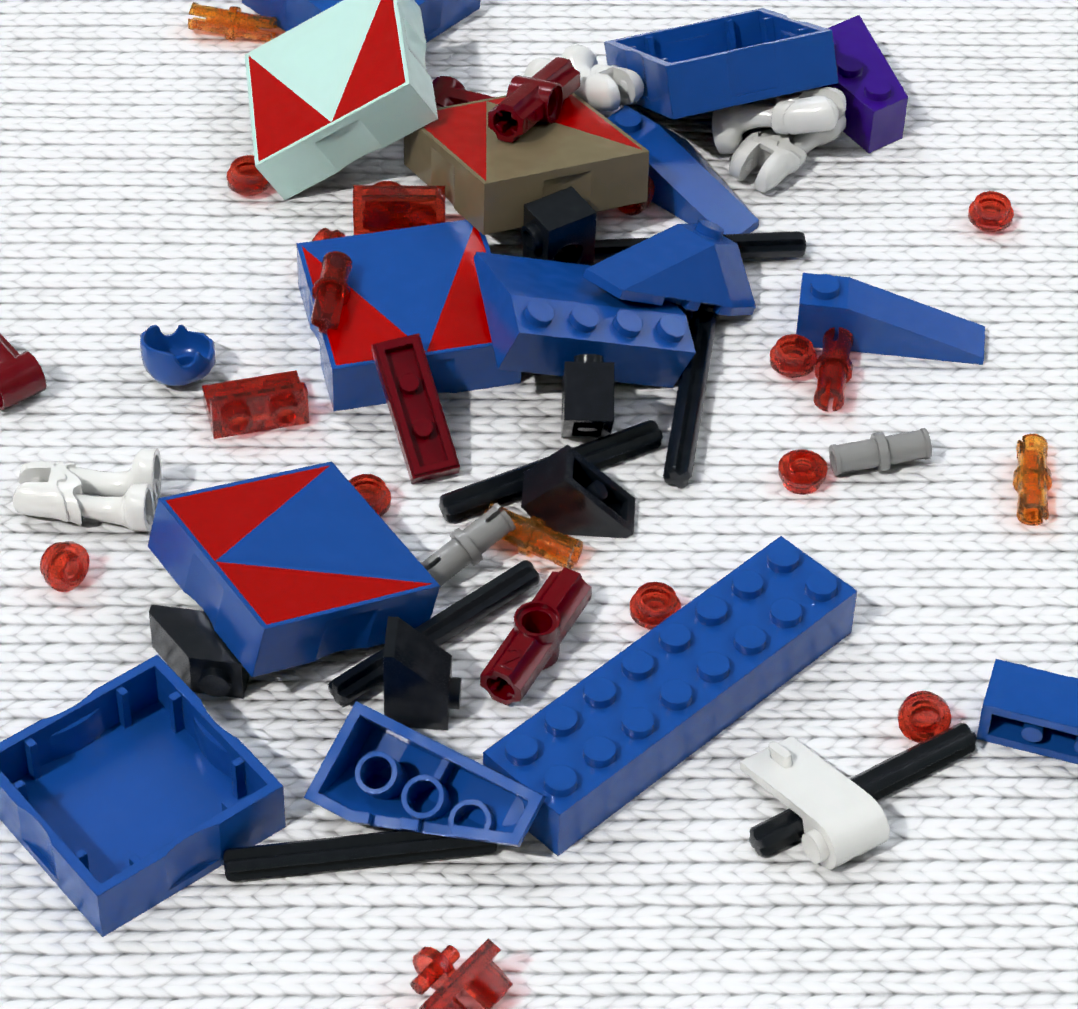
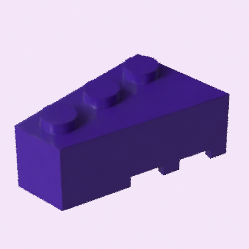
[823,15,908,154]

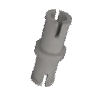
[829,428,932,476]
[420,503,516,588]

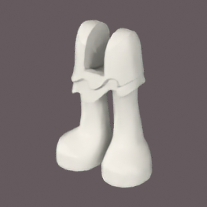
[524,44,644,111]
[712,87,846,154]
[729,93,846,193]
[12,448,162,532]

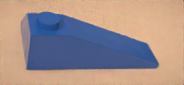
[607,105,759,234]
[583,219,756,316]
[795,273,985,365]
[304,701,546,847]

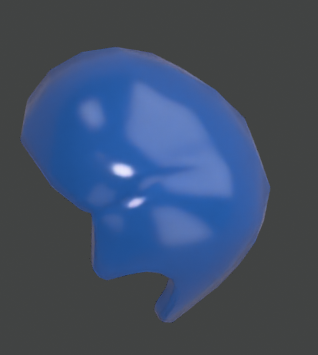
[140,325,216,386]

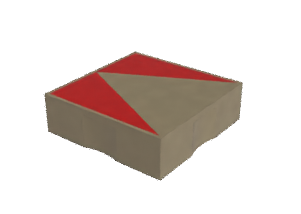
[404,92,649,235]

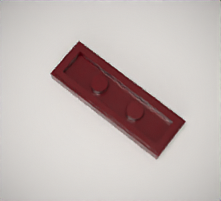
[371,333,460,484]

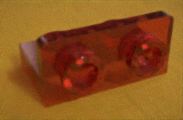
[353,185,445,235]
[202,370,309,439]

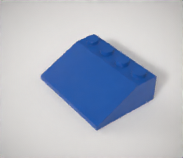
[474,252,696,388]

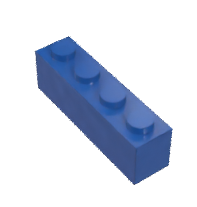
[977,659,1078,764]

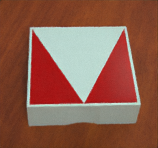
[245,0,438,200]

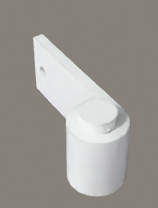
[739,736,890,869]

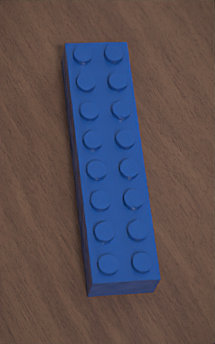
[483,536,857,856]

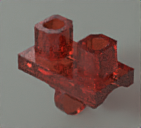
[410,938,513,1009]

